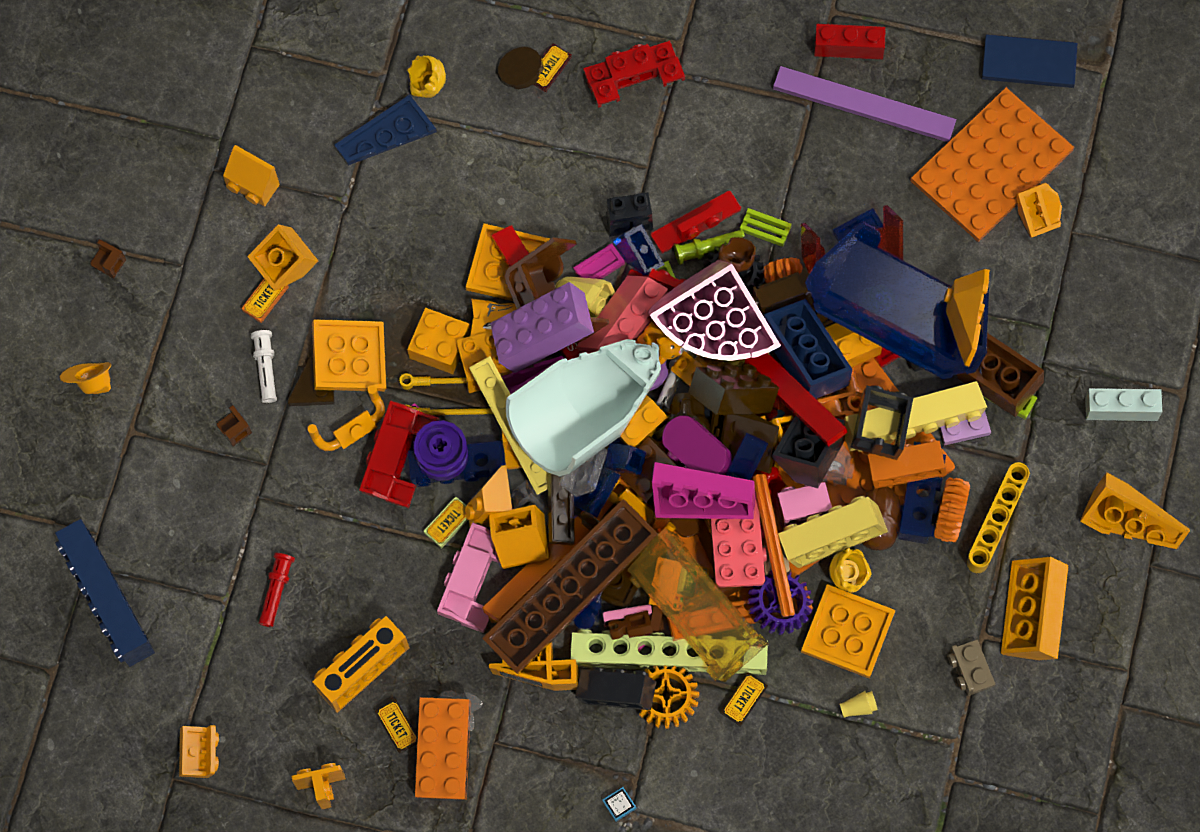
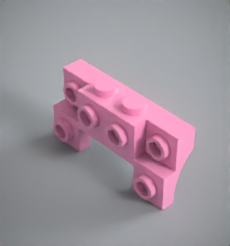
[437,523,500,633]

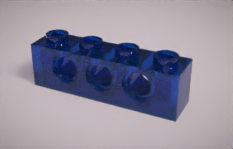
[408,441,506,487]
[898,441,946,544]

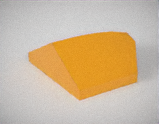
[1016,183,1062,238]

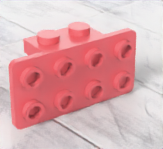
[710,493,767,588]

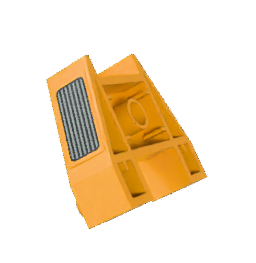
[488,616,579,691]

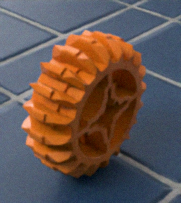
[934,477,970,542]

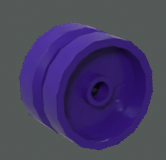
[414,420,469,481]

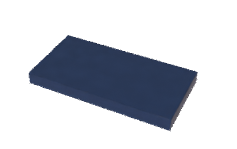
[982,35,1078,88]

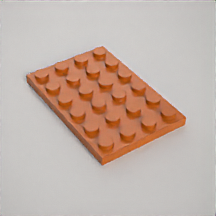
[910,87,1074,242]

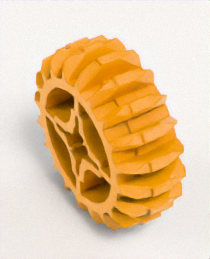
[639,665,699,729]

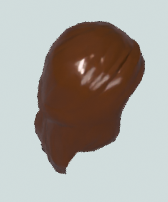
[862,486,901,551]

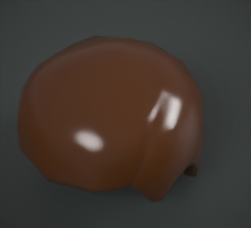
[718,237,756,273]

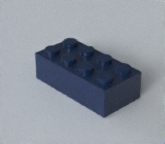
[764,299,853,399]

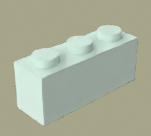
[1085,388,1162,421]

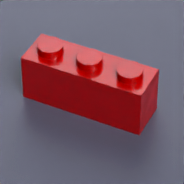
[814,24,885,59]

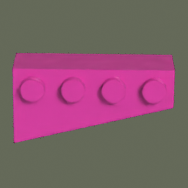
[652,462,756,519]

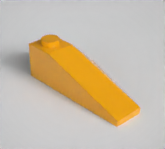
[944,269,990,367]
[1080,472,1190,549]

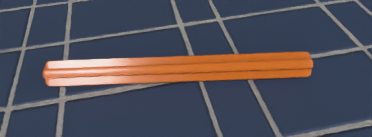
[753,474,795,617]

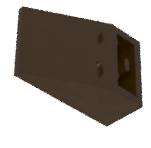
[710,413,779,473]

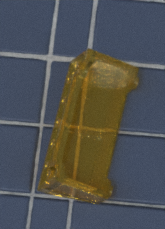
[627,528,769,682]

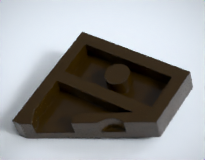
[288,358,335,406]

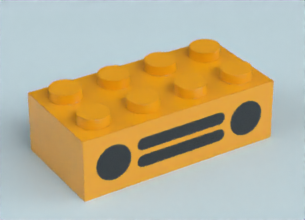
[312,616,410,713]

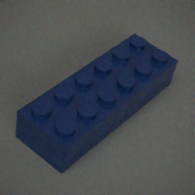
[55,519,155,667]

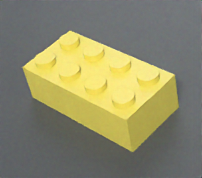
[778,496,888,568]

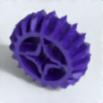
[747,570,813,635]

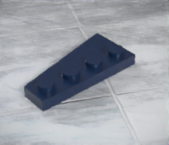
[334,95,437,165]

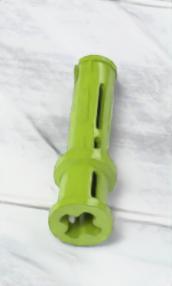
[674,229,745,265]

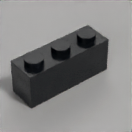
[575,667,656,710]

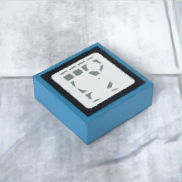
[602,787,637,822]

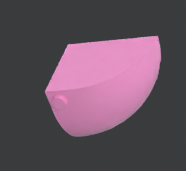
[648,260,781,360]

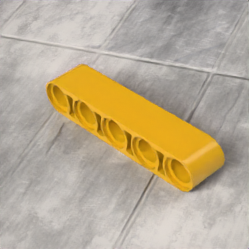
[967,462,1030,573]

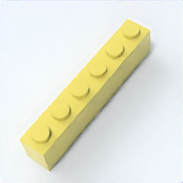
[843,381,987,452]

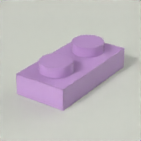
[939,411,991,445]

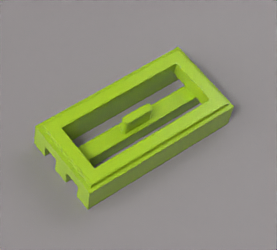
[740,208,792,247]

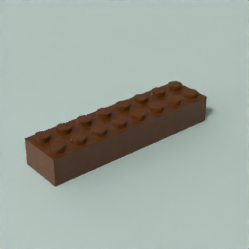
[482,499,658,674]

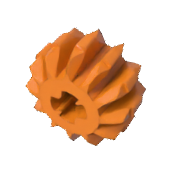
[764,257,803,283]

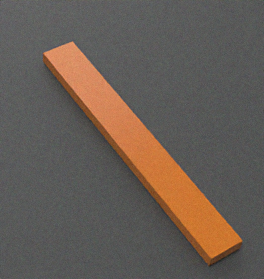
[482,484,632,622]

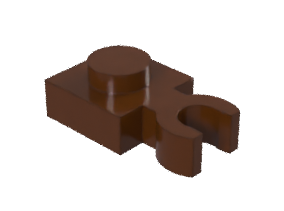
[608,610,653,640]

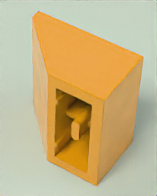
[489,505,549,569]

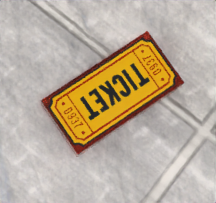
[533,43,572,92]

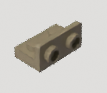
[948,640,996,696]

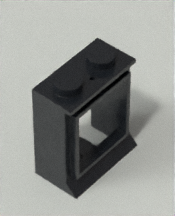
[850,386,913,460]

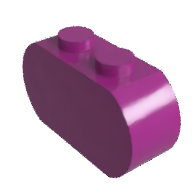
[662,416,732,475]

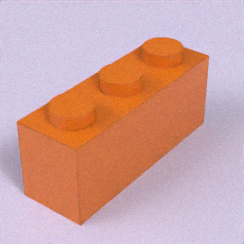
[868,439,947,489]

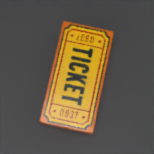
[241,278,289,323]

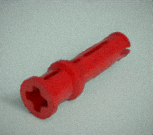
[258,553,295,628]

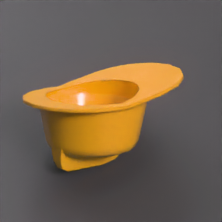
[60,362,111,394]

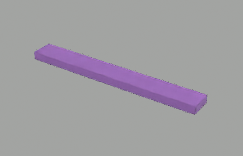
[773,66,956,142]

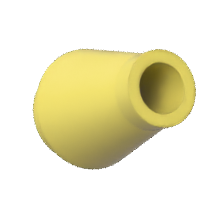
[840,691,878,718]

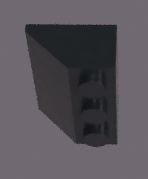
[772,415,845,488]

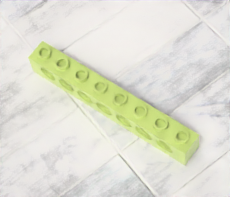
[571,629,768,675]

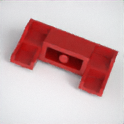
[583,41,685,108]
[359,401,439,509]

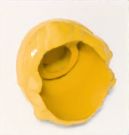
[407,55,446,98]
[829,548,872,593]

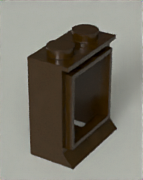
[751,266,815,317]

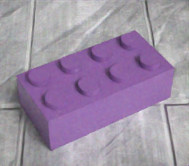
[490,282,594,373]

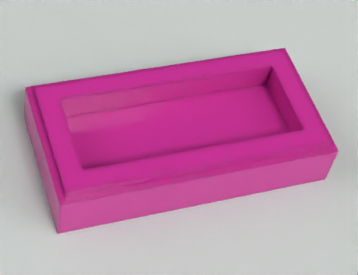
[573,243,625,279]

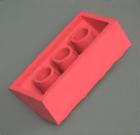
[576,275,668,354]

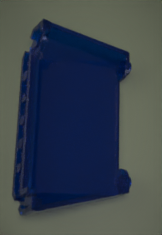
[805,221,989,379]

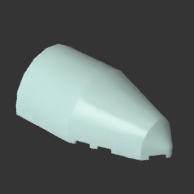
[506,339,661,476]

